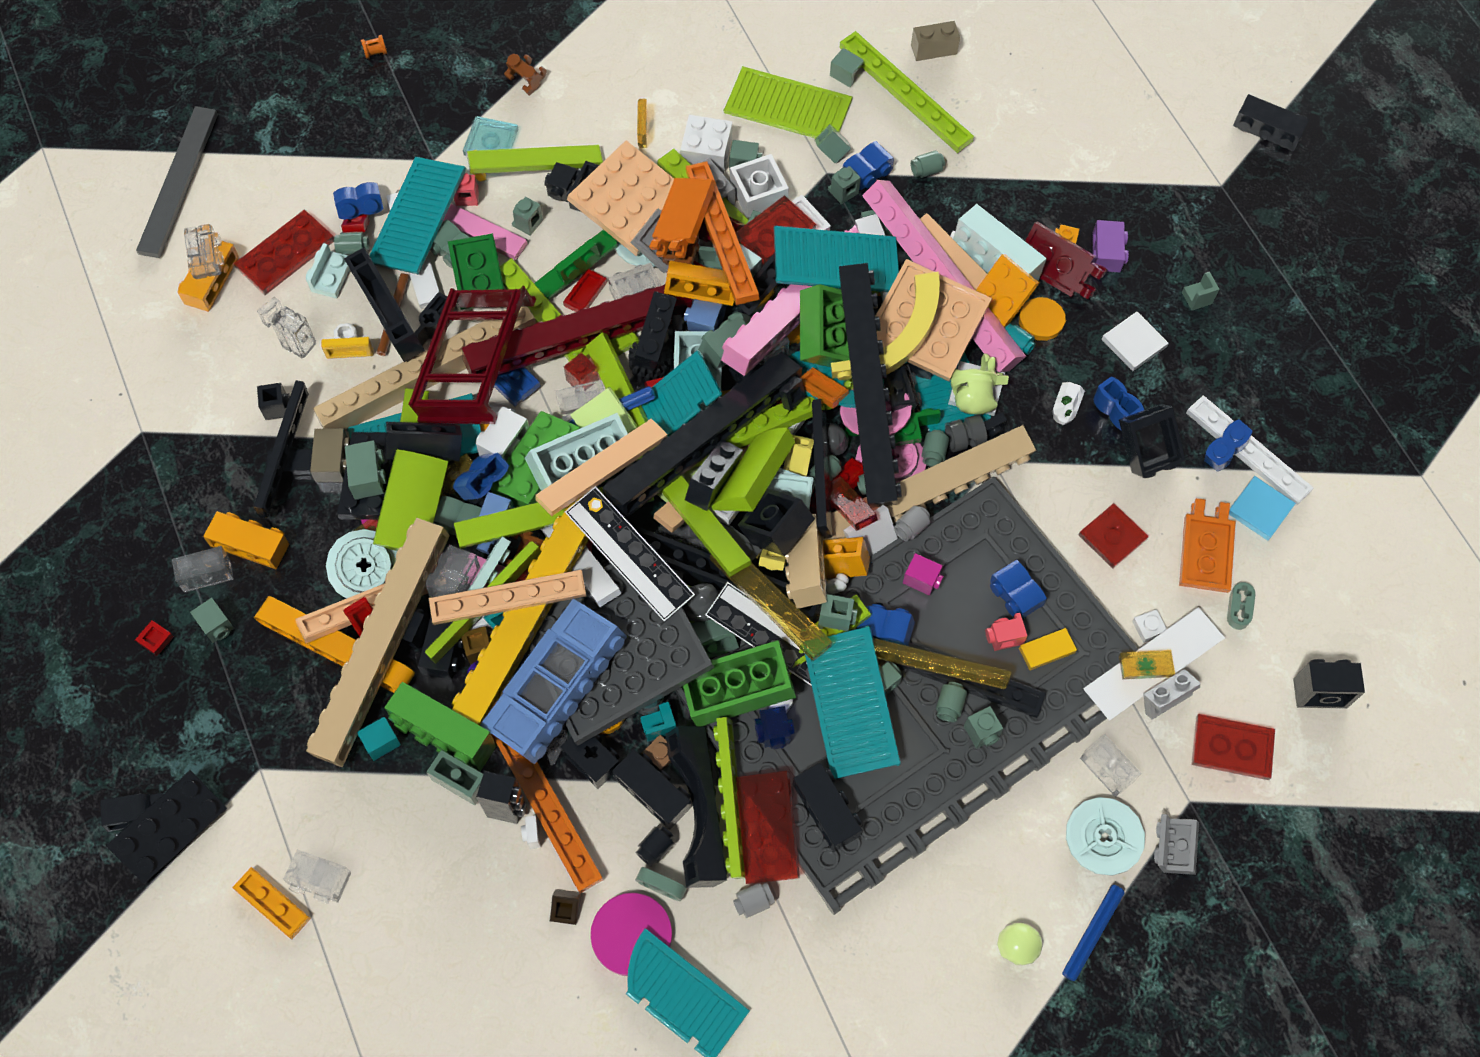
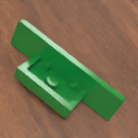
[534,230,618,299]
[845,408,941,446]

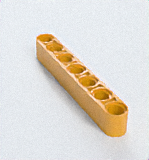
[254,596,415,693]

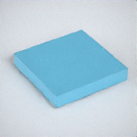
[1229,476,1296,541]

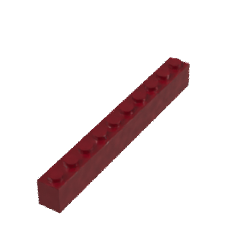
[462,284,692,383]

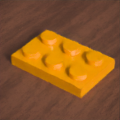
[975,254,1039,328]

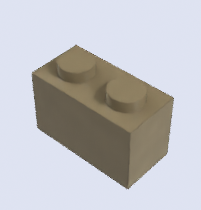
[911,21,960,61]
[310,428,351,482]

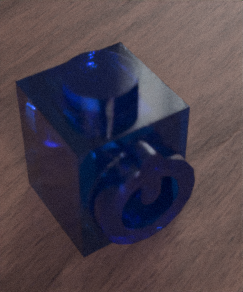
[754,706,795,749]

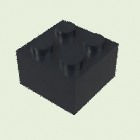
[737,489,815,556]
[1293,659,1365,709]

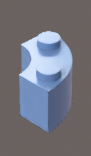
[684,299,728,331]

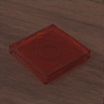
[1078,503,1149,569]

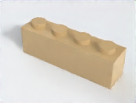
[785,514,827,609]

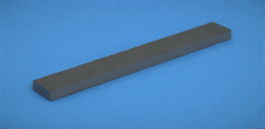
[136,106,218,258]

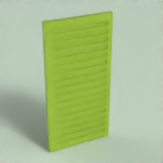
[723,66,852,139]

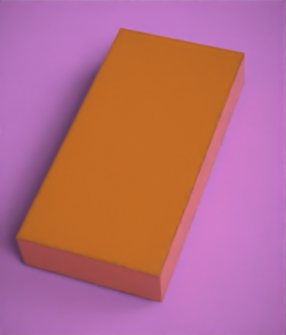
[800,367,849,409]

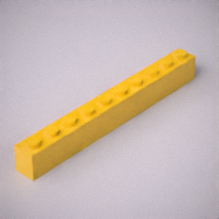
[452,493,589,727]

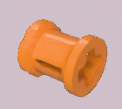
[361,35,387,59]

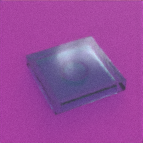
[463,116,518,156]

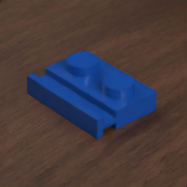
[494,367,540,407]

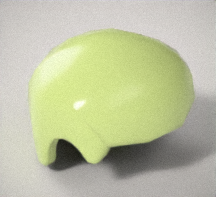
[997,923,1043,965]

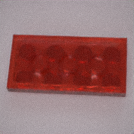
[234,209,334,295]
[736,771,800,884]

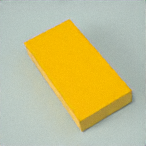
[321,337,373,359]
[1019,628,1077,670]

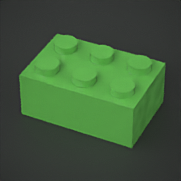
[800,284,850,367]

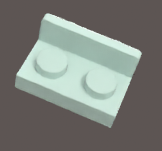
[306,243,350,299]

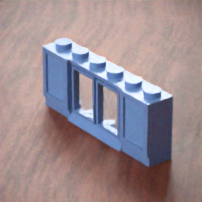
[480,599,627,764]

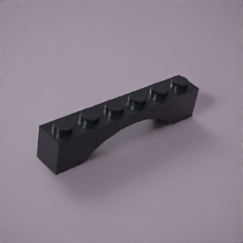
[344,247,425,362]
[666,726,727,888]

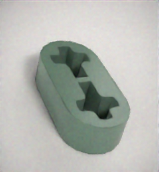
[1227,582,1256,630]
[635,867,687,901]

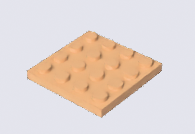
[567,140,674,256]
[875,259,992,381]

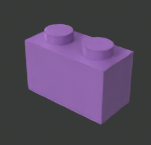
[1093,220,1128,273]

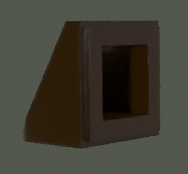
[550,889,581,925]

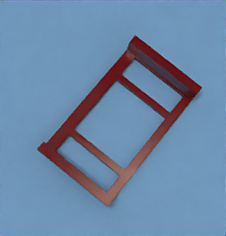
[408,285,536,424]

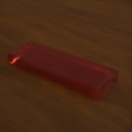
[830,476,878,531]

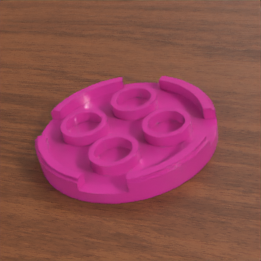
[591,893,672,976]

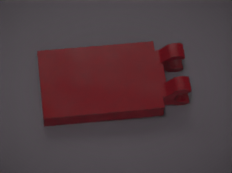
[1025,222,1108,299]

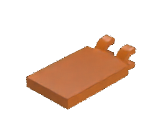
[649,178,716,259]
[1179,498,1236,593]

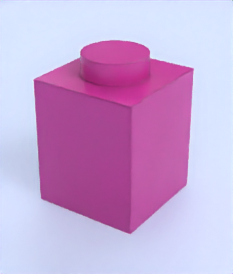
[903,553,944,596]

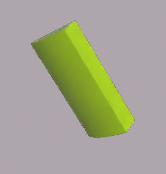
[711,427,795,512]
[372,449,448,551]

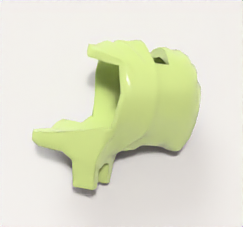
[950,354,1009,415]

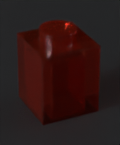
[564,352,599,395]

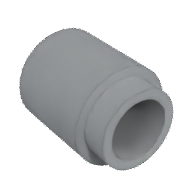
[894,506,930,541]
[733,883,775,918]

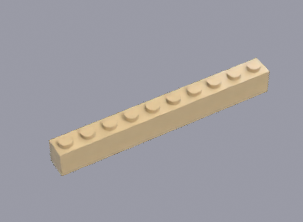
[313,307,536,431]
[823,425,1036,540]
[307,518,450,767]

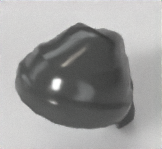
[811,423,849,467]
[682,583,722,622]

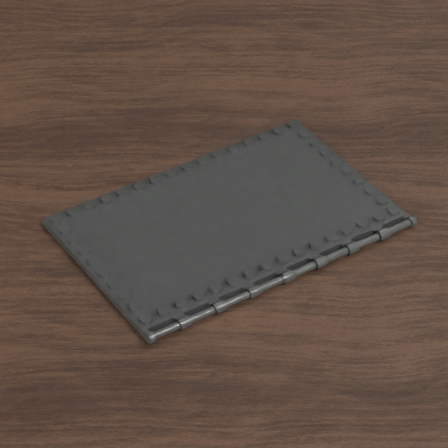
[675,477,1138,915]

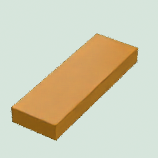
[232,867,311,940]

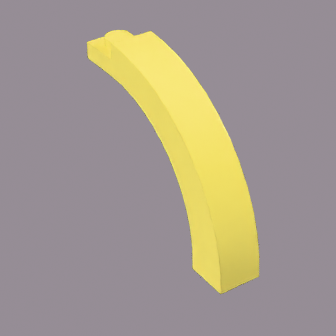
[831,271,940,380]
[759,435,814,571]

